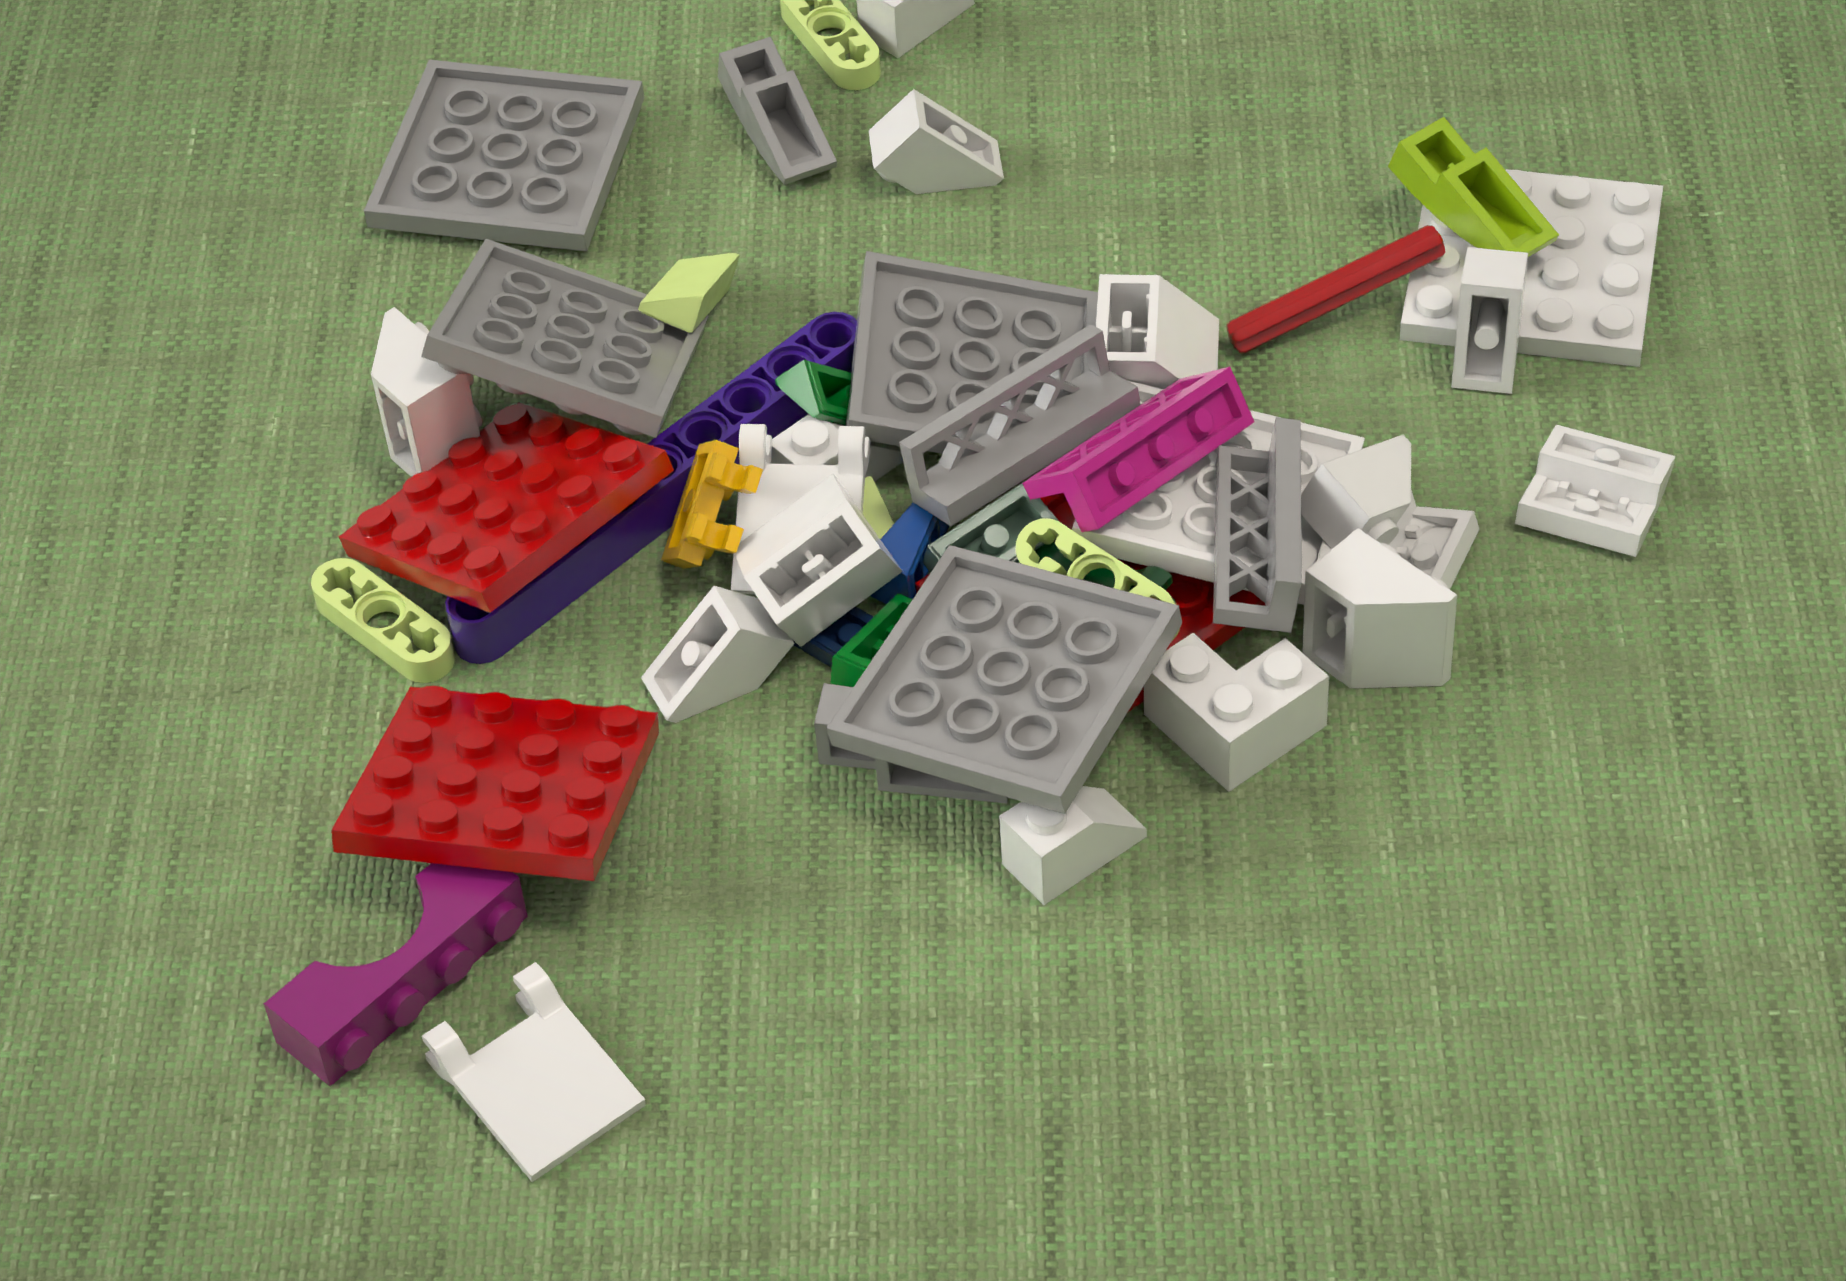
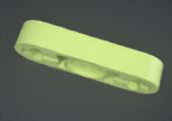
[780,0,881,90]
[1015,518,1181,642]
[311,558,455,683]

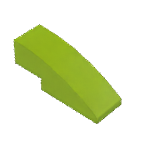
[1388,117,1559,257]

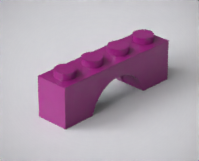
[263,863,528,1087]

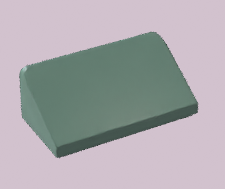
[922,484,1058,572]

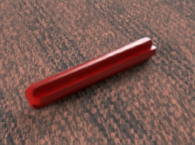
[1226,225,1446,353]

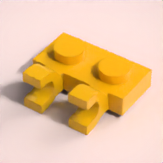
[661,440,763,569]

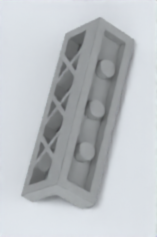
[899,324,1141,526]
[1213,417,1302,633]

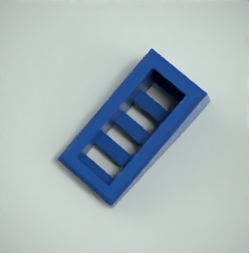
[871,502,949,604]

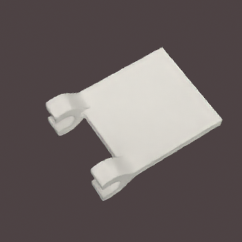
[731,424,870,594]
[422,962,646,1182]

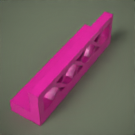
[1022,366,1255,532]

